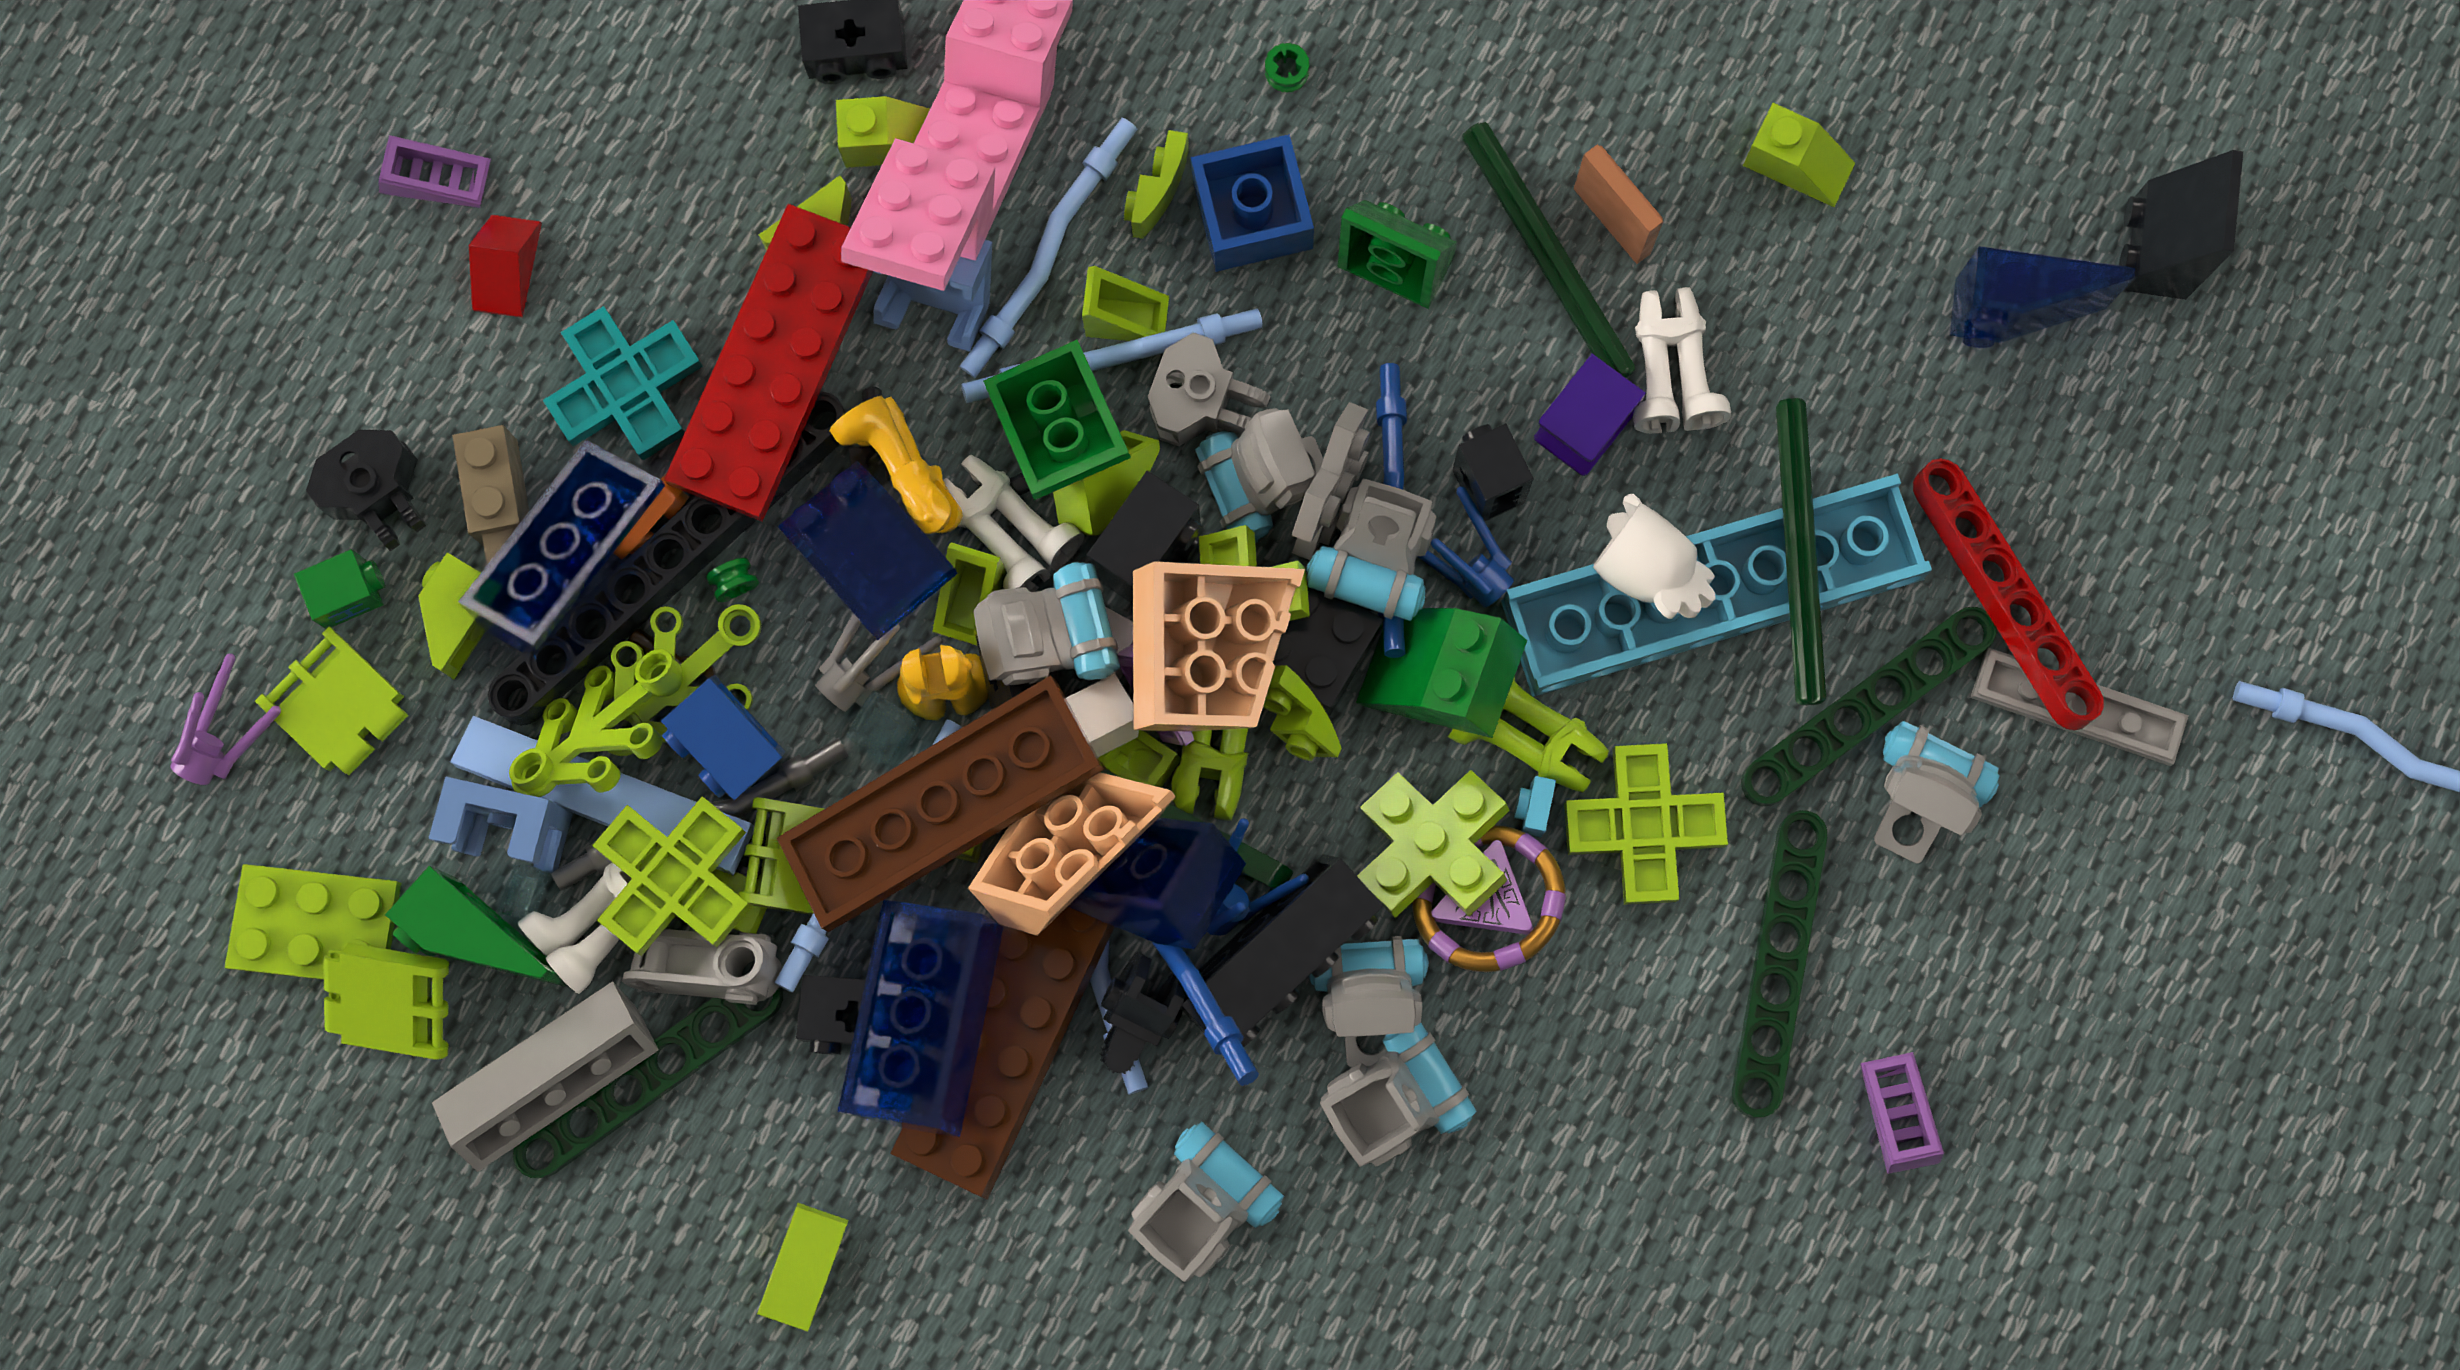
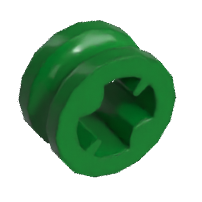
[1265,43,1309,92]
[706,558,759,602]

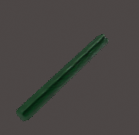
[1462,122,1635,378]
[1776,398,1826,706]

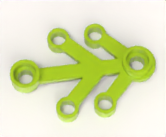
[608,604,761,756]
[509,649,683,797]

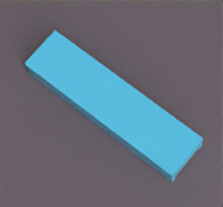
[1501,474,1932,697]

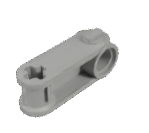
[622,929,782,1005]

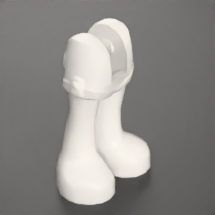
[1633,287,1731,434]
[943,455,1085,592]
[517,863,632,994]

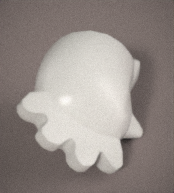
[1593,494,1715,619]

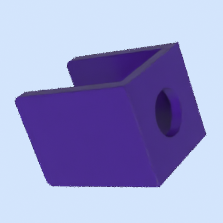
[1534,353,1646,476]

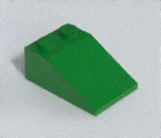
[1338,200,1457,309]
[983,340,1131,500]
[1356,608,1527,738]
[385,866,567,987]

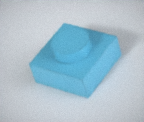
[1514,776,1556,837]

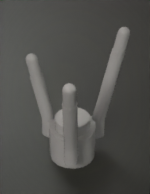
[815,604,942,712]

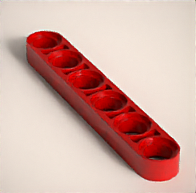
[1913,458,2104,731]

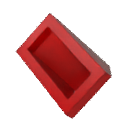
[469,215,542,318]

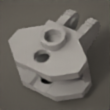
[1148,333,1270,446]

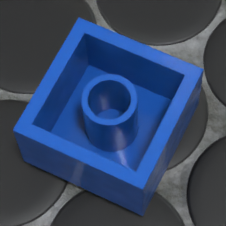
[1191,134,1314,272]
[661,675,785,800]

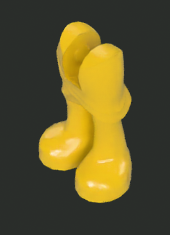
[829,395,963,534]
[897,645,988,720]

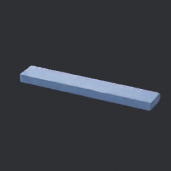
[450,716,754,876]

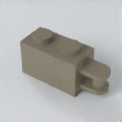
[452,425,533,579]

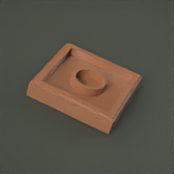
[1574,144,1663,264]

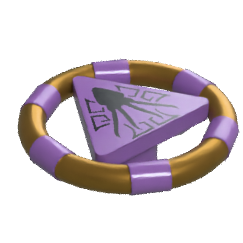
[1412,825,1566,972]

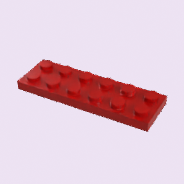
[664,204,873,522]

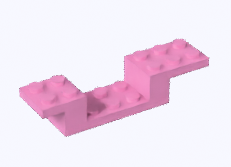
[841,0,1073,291]

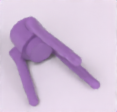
[170,653,281,785]

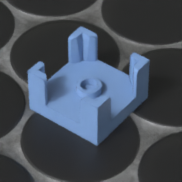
[873,240,992,352]
[428,777,572,873]

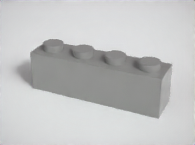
[432,981,659,1172]

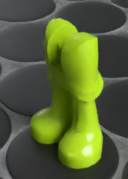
[1172,728,1249,821]

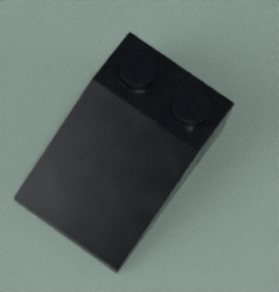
[2119,150,2244,300]

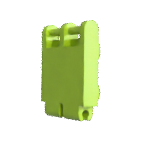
[255,626,409,775]
[738,797,824,915]
[323,943,449,1060]

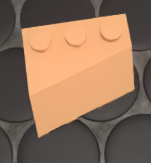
[1133,562,1305,732]
[968,772,1176,936]

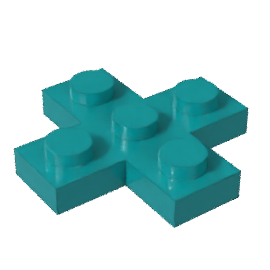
[543,306,703,461]

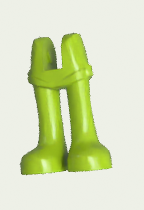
[1448,677,1609,793]

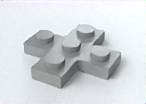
[1292,402,1370,560]

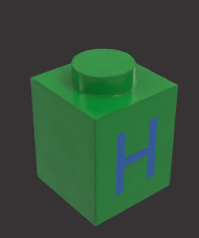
[294,549,385,629]

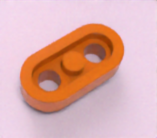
[605,473,689,560]

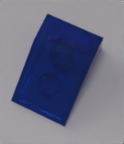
[1949,246,2135,348]
[777,461,958,641]
[1067,818,1246,949]

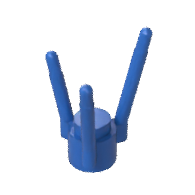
[1418,486,1514,608]
[1197,818,1309,936]

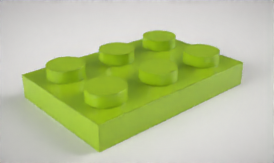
[224,864,402,980]

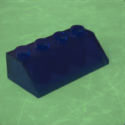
[458,440,665,652]
[837,900,1003,1137]

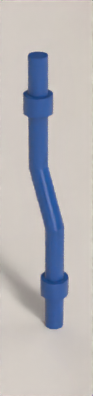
[1376,363,1407,658]
[1109,852,1259,1086]

